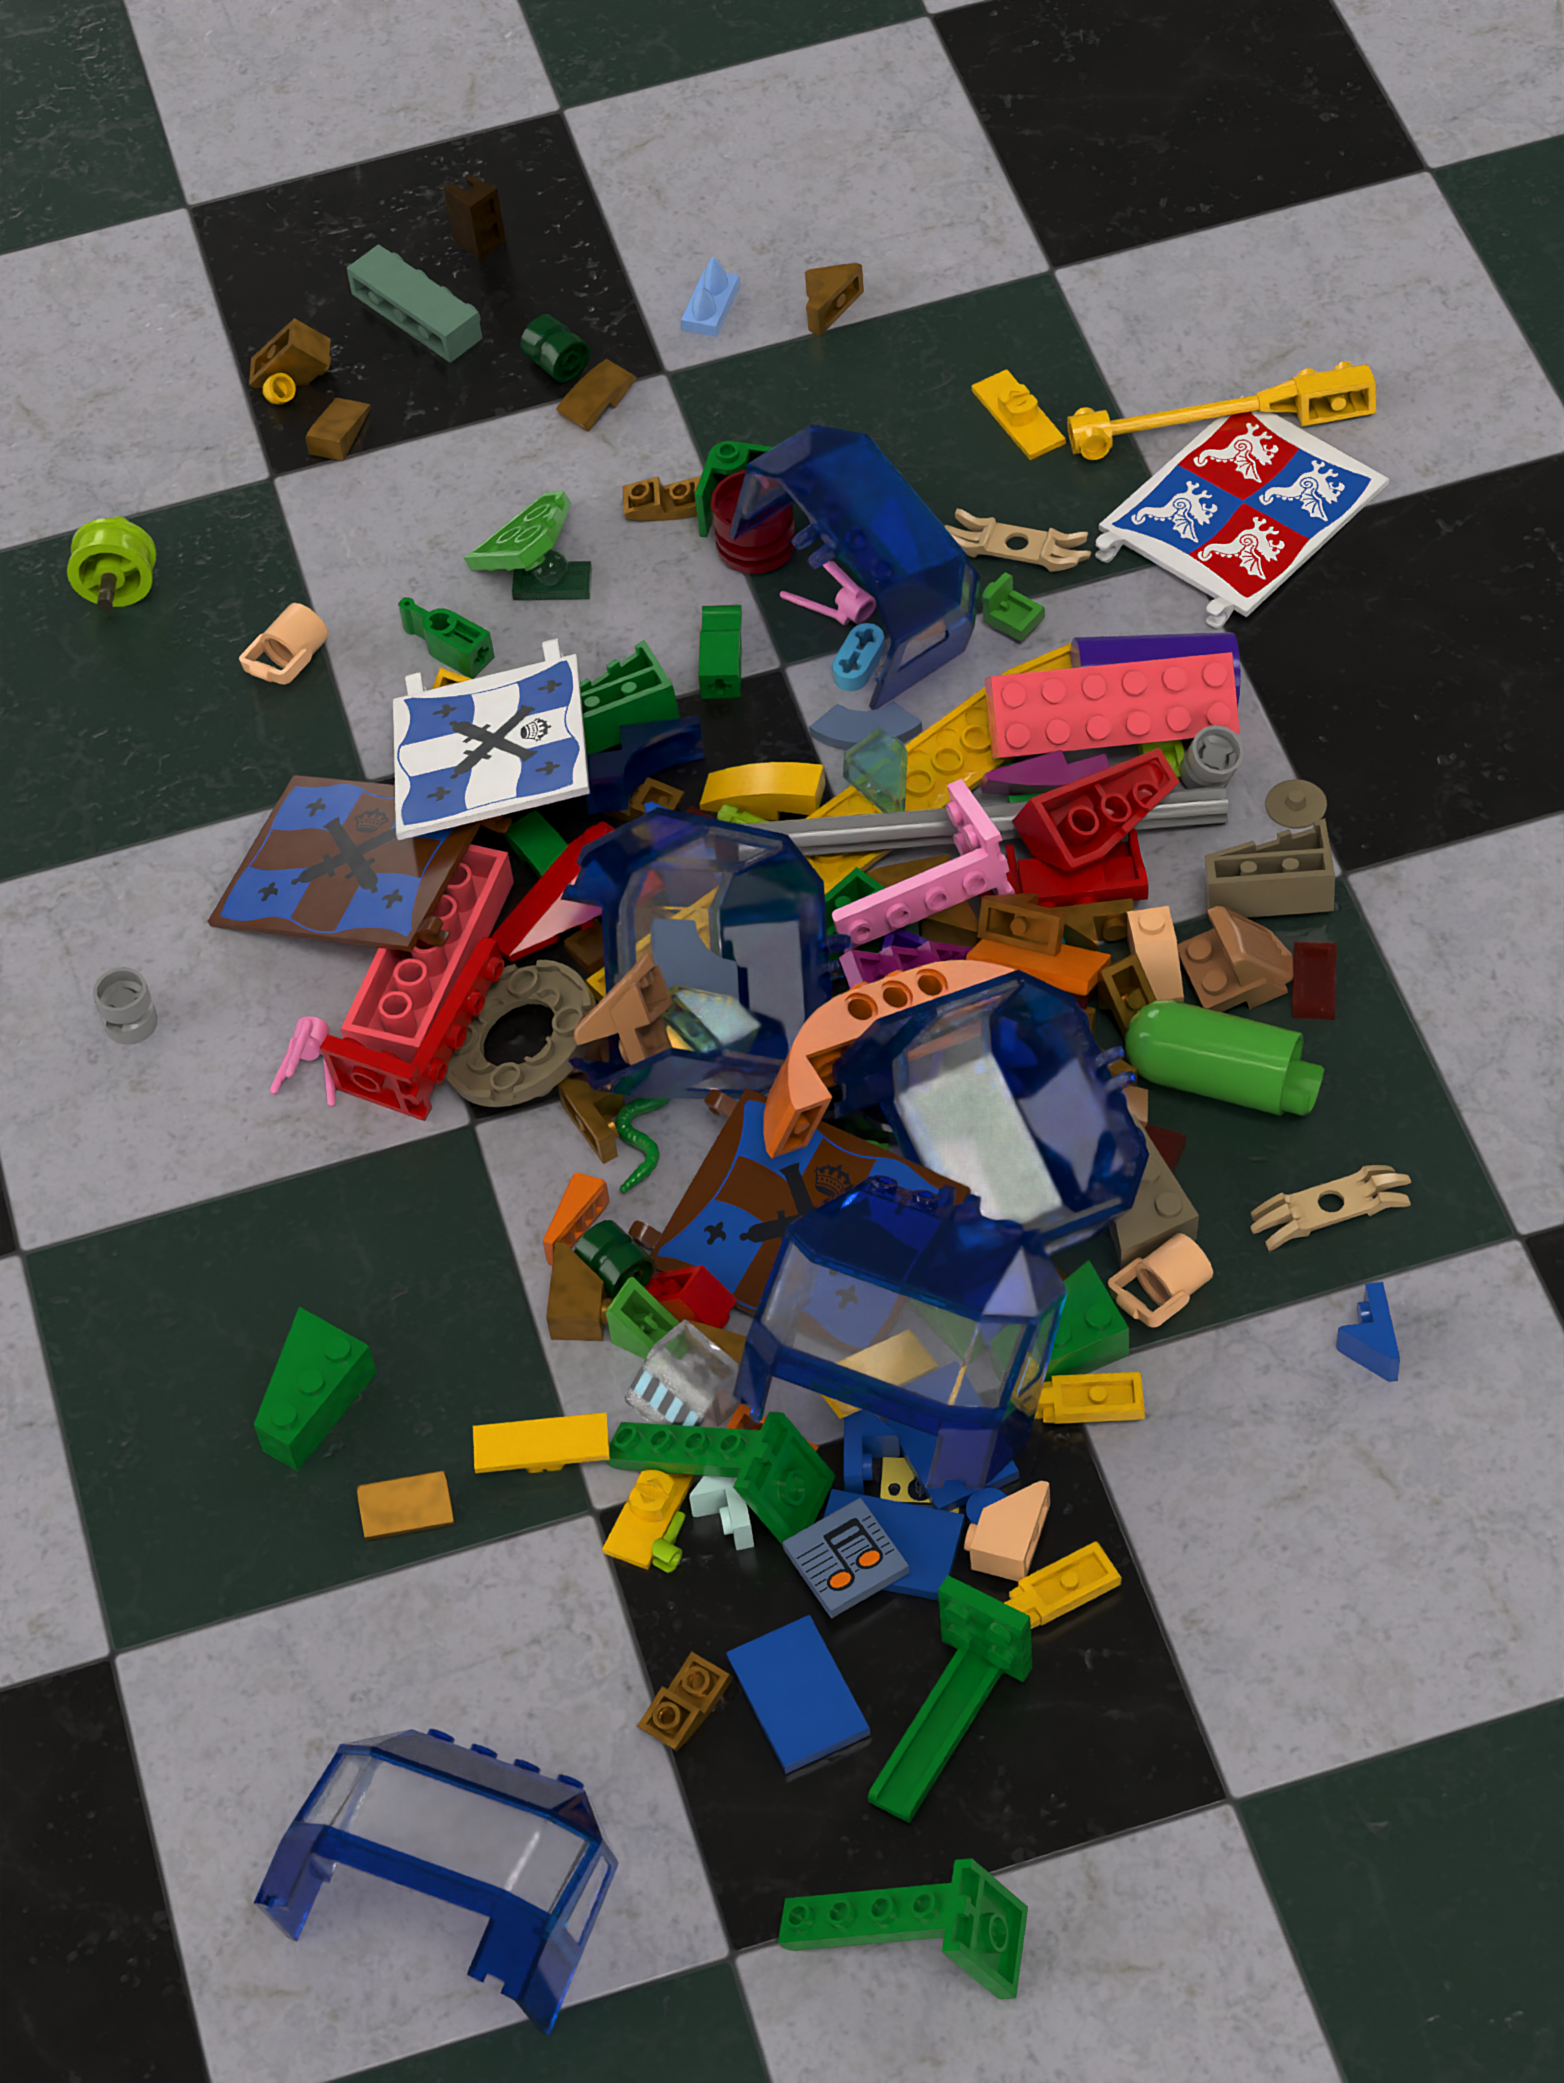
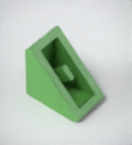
[605,1277,686,1369]

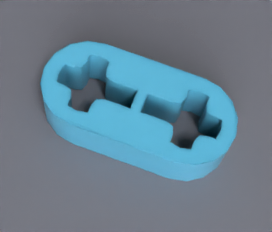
[832,623,885,691]

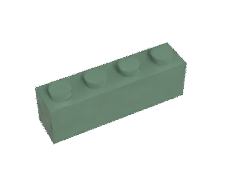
[347,244,483,363]

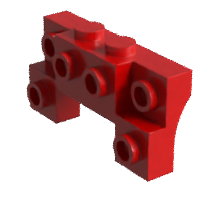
[978,829,1149,908]

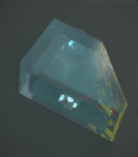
[843,727,907,813]
[661,985,761,1072]

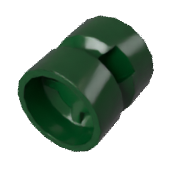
[520,314,591,383]
[574,1220,656,1299]

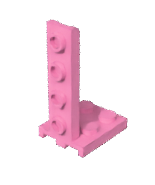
[832,779,1015,952]

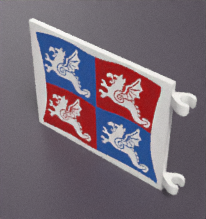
[1095,396,1389,629]

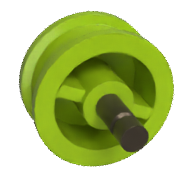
[67,516,157,611]

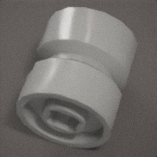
[1179,725,1244,789]
[93,967,157,1045]

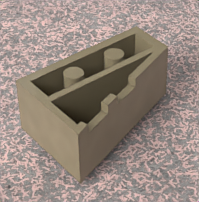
[1205,818,1335,920]
[1095,1114,1199,1271]

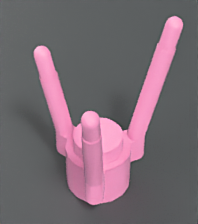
[780,552,877,626]
[270,1016,335,1106]

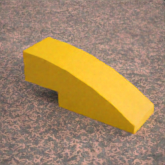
[700,762,826,821]

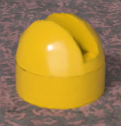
[263,373,296,405]

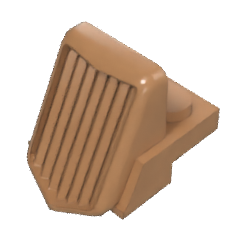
[1177,906,1294,1012]
[573,952,673,1074]

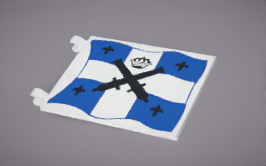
[393,638,590,840]

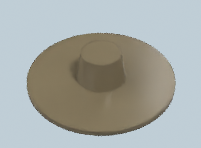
[1265,779,1327,829]

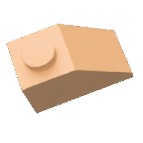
[1127,906,1184,1002]
[964,1480,1050,1581]

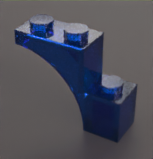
[586,716,705,814]

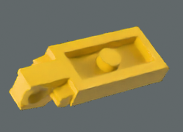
[1018,1372,1145,1424]
[1005,1541,1121,1629]

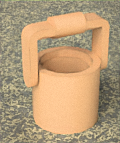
[239,603,329,685]
[1108,1233,1213,1328]

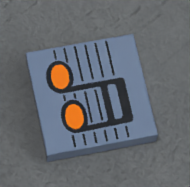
[782,1497,910,1618]

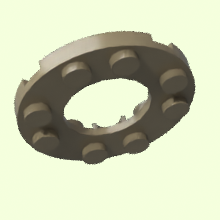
[445,960,596,1107]

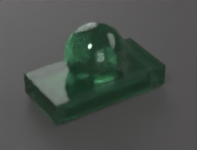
[512,549,592,600]

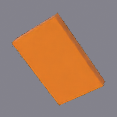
[966,939,1112,996]

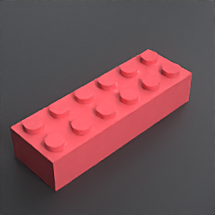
[985,652,1240,759]
[341,844,514,1063]

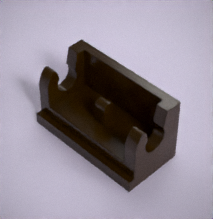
[444,175,506,260]

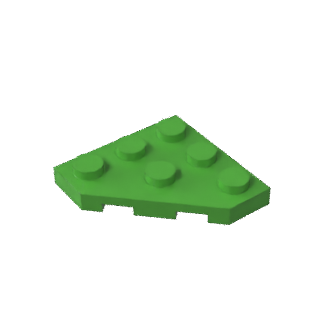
[464,491,572,572]

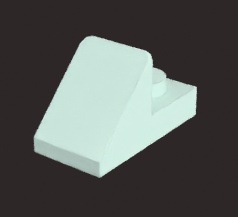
[689,1475,754,1550]

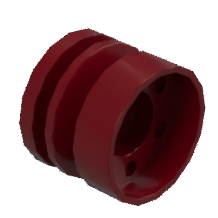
[711,470,796,574]

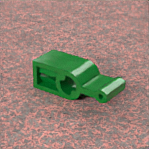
[398,597,495,679]
[698,605,742,699]

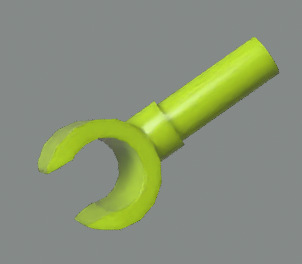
[652,1511,686,1573]

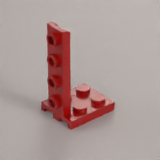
[320,937,504,1121]

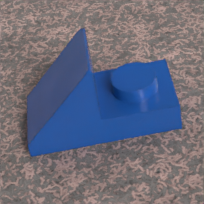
[1336,1282,1400,1382]
[844,1408,900,1495]

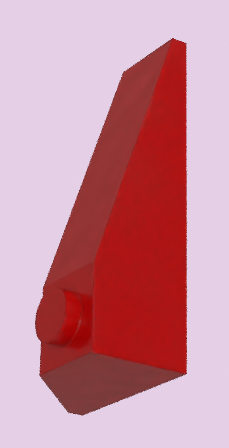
[1012,748,1180,872]
[490,821,662,962]

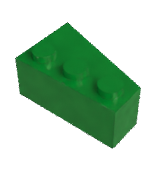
[580,640,680,757]

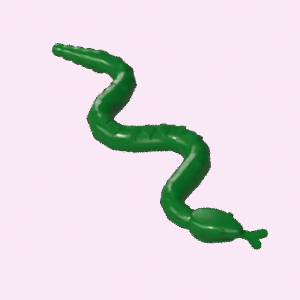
[615,1019,675,1193]

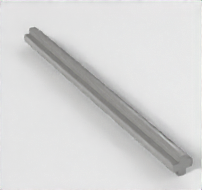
[736,786,1229,861]

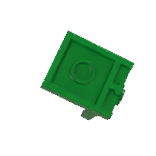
[604,1412,836,1545]
[868,1575,1032,1823]
[778,1858,1028,1999]

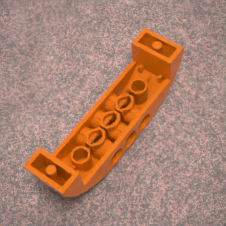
[763,960,1077,1159]

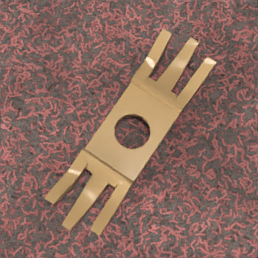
[943,508,1091,572]
[1250,1165,1411,1252]

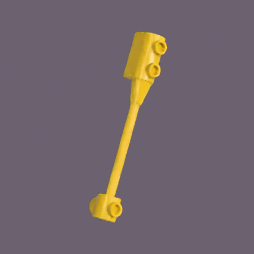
[1067,362,1376,460]

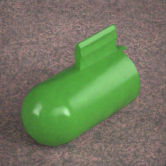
[1125,1000,1324,1116]

